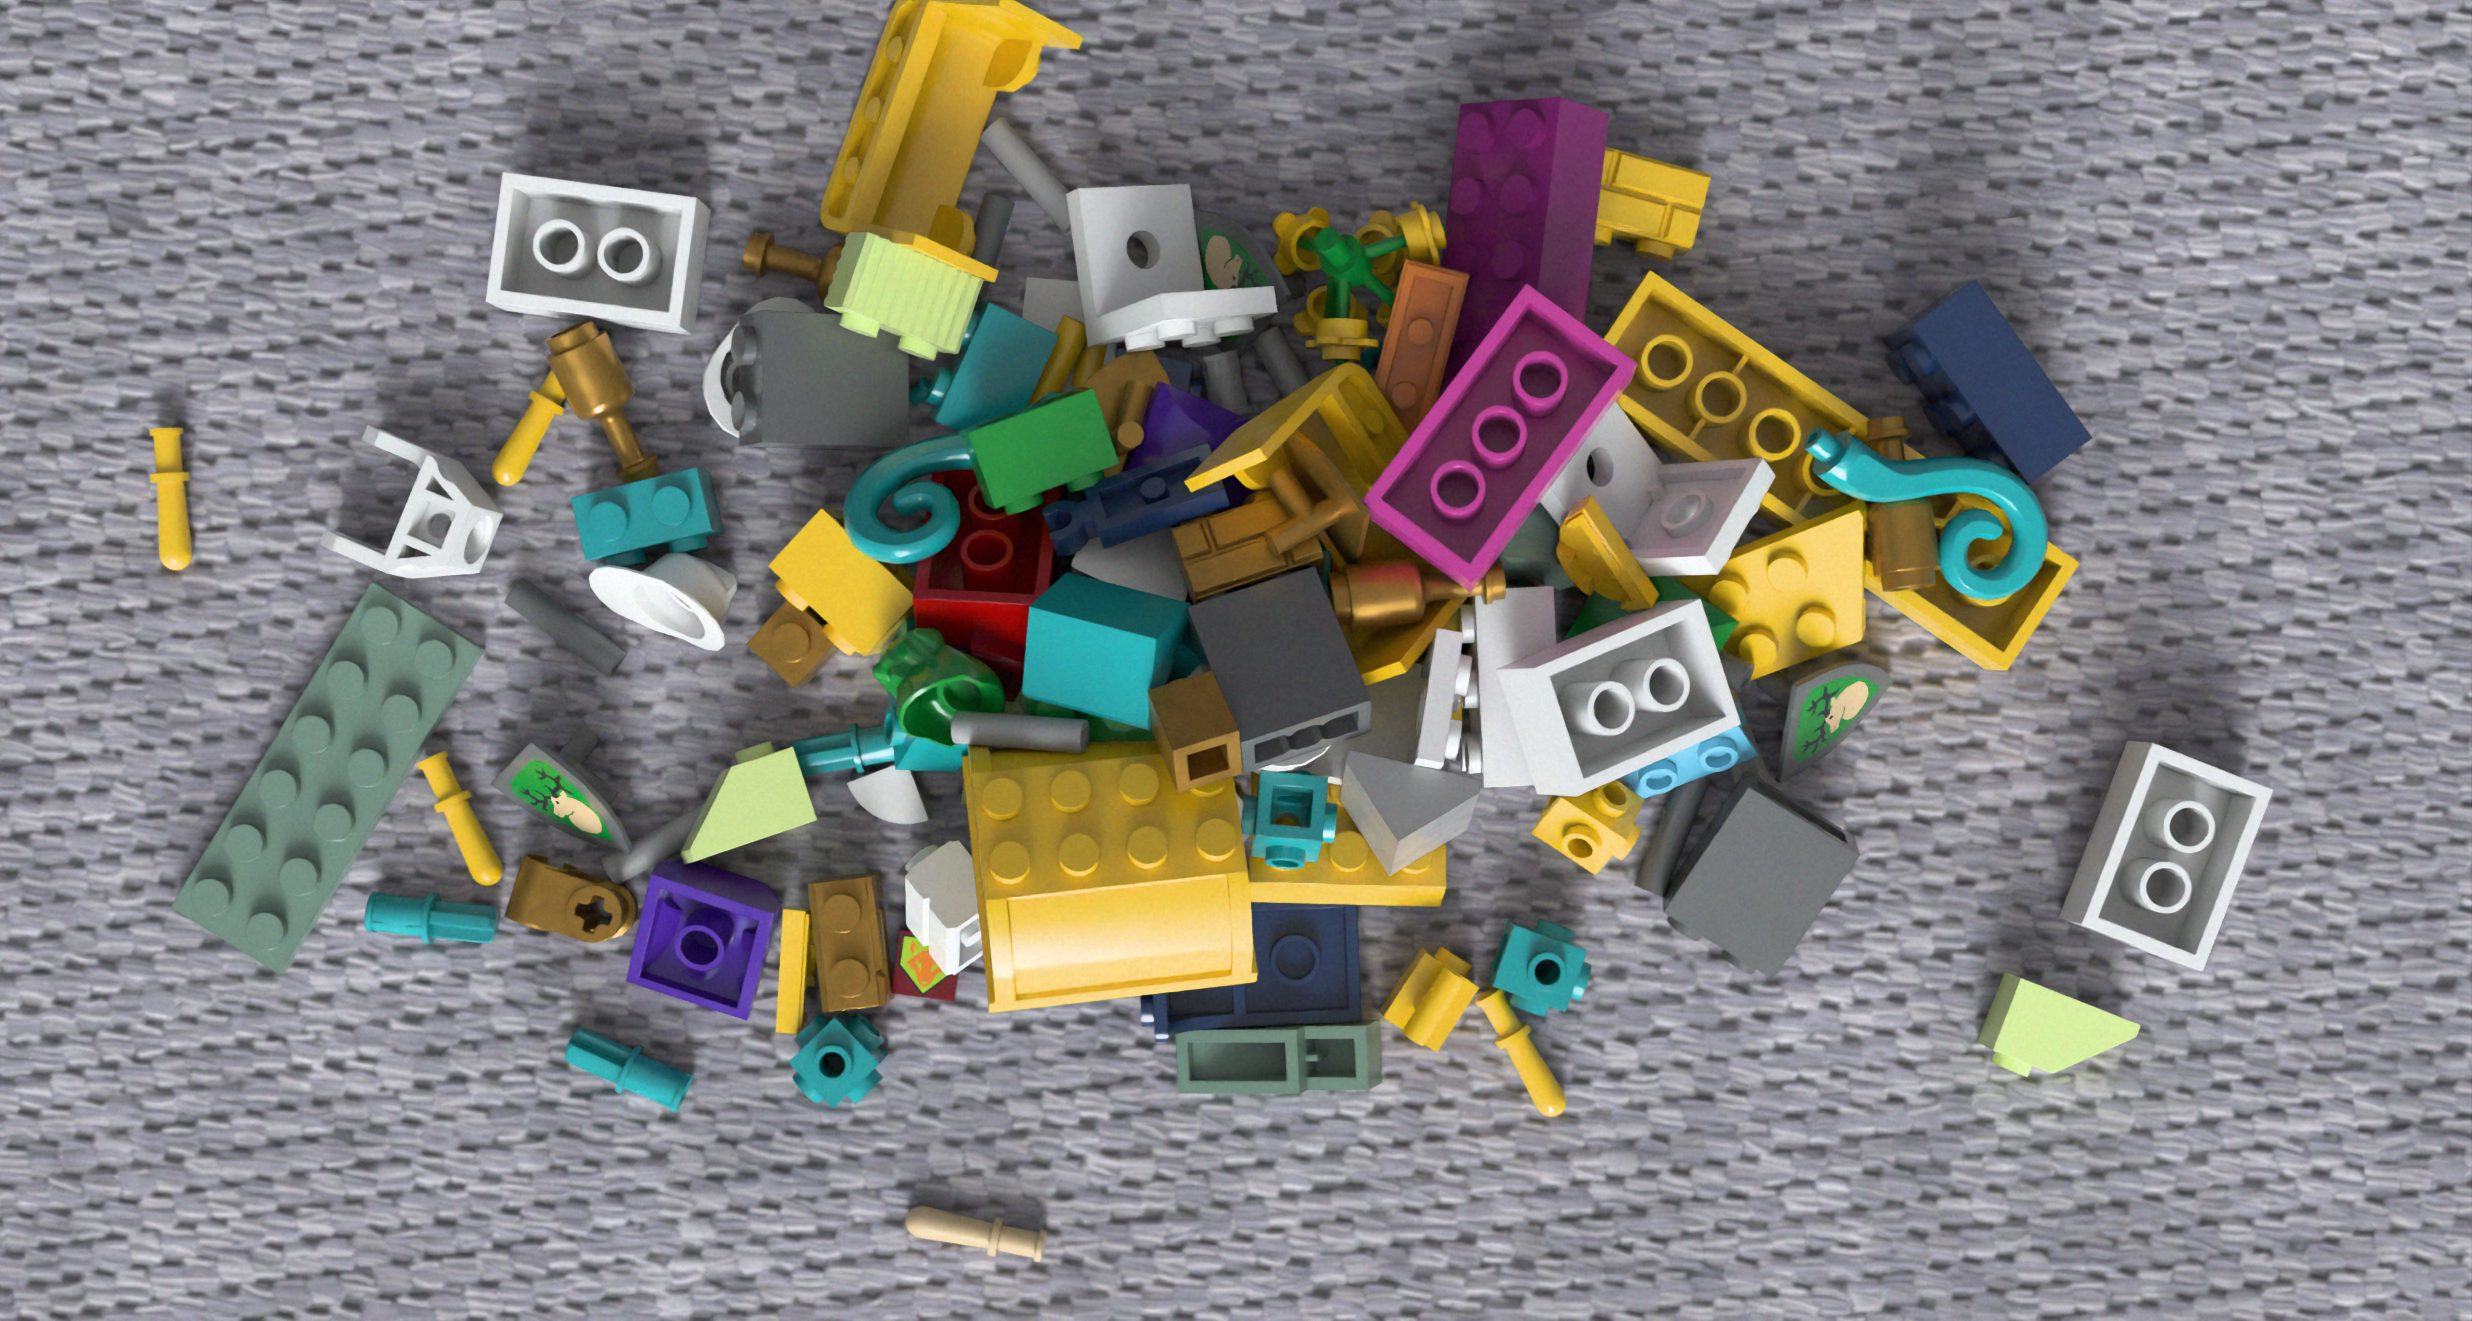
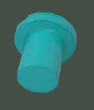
[1361,340,1383,370]
[909,376,930,406]

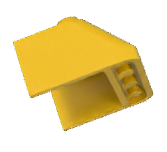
[820,0,1083,283]
[1184,362,1467,686]

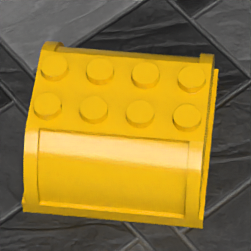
[962,741,1258,1013]

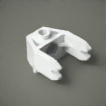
[319,425,503,579]

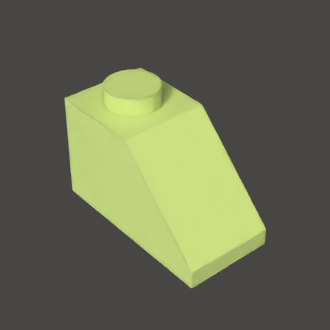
[680,741,817,864]
[1977,972,2141,1077]

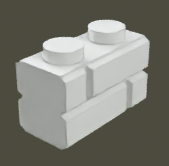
[905,840,983,975]

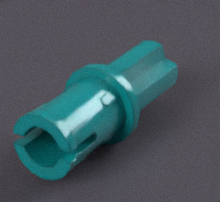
[791,723,894,777]
[365,891,499,944]
[564,1028,694,1113]

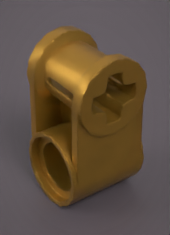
[504,853,638,943]

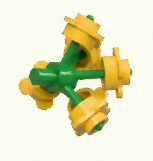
[1272,201,1447,366]

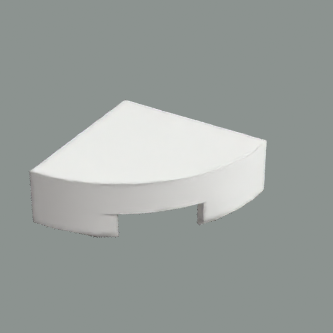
[847,765,931,824]

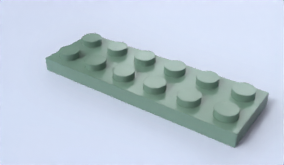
[171,582,486,974]

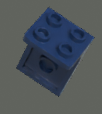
[1140,902,1362,1042]

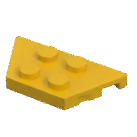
[1674,500,1867,681]

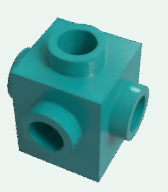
[1241,770,1337,869]
[1487,918,1592,1016]
[788,1010,888,1109]

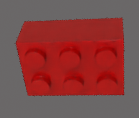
[912,469,1067,650]

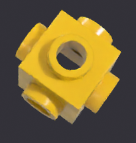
[1531,780,1645,875]

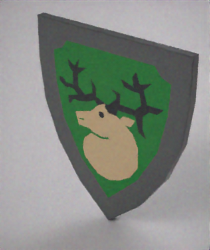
[1194,210,1306,360]
[1757,660,1894,784]
[491,726,634,853]

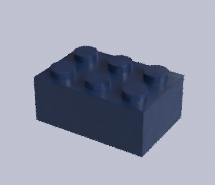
[1883,279,2092,485]

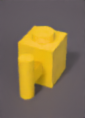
[1380,945,1479,1052]

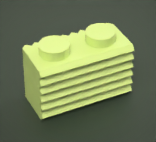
[824,232,984,361]

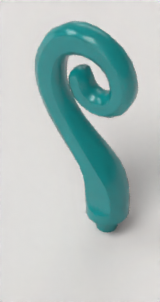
[843,388,1076,564]
[1803,427,2048,600]

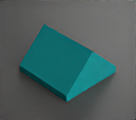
[1022,572,1192,730]

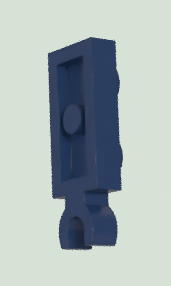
[1042,443,1230,556]

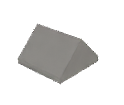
[1340,750,1482,876]

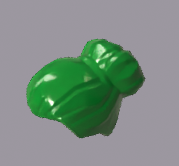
[872,628,1006,748]

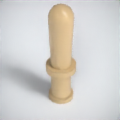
[905,1206,1047,1262]

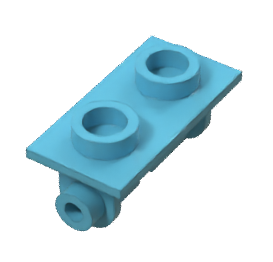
[1623,702,1759,799]

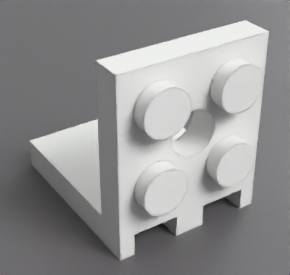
[1066,184,1278,352]
[1540,401,1776,576]
[1301,628,1472,785]

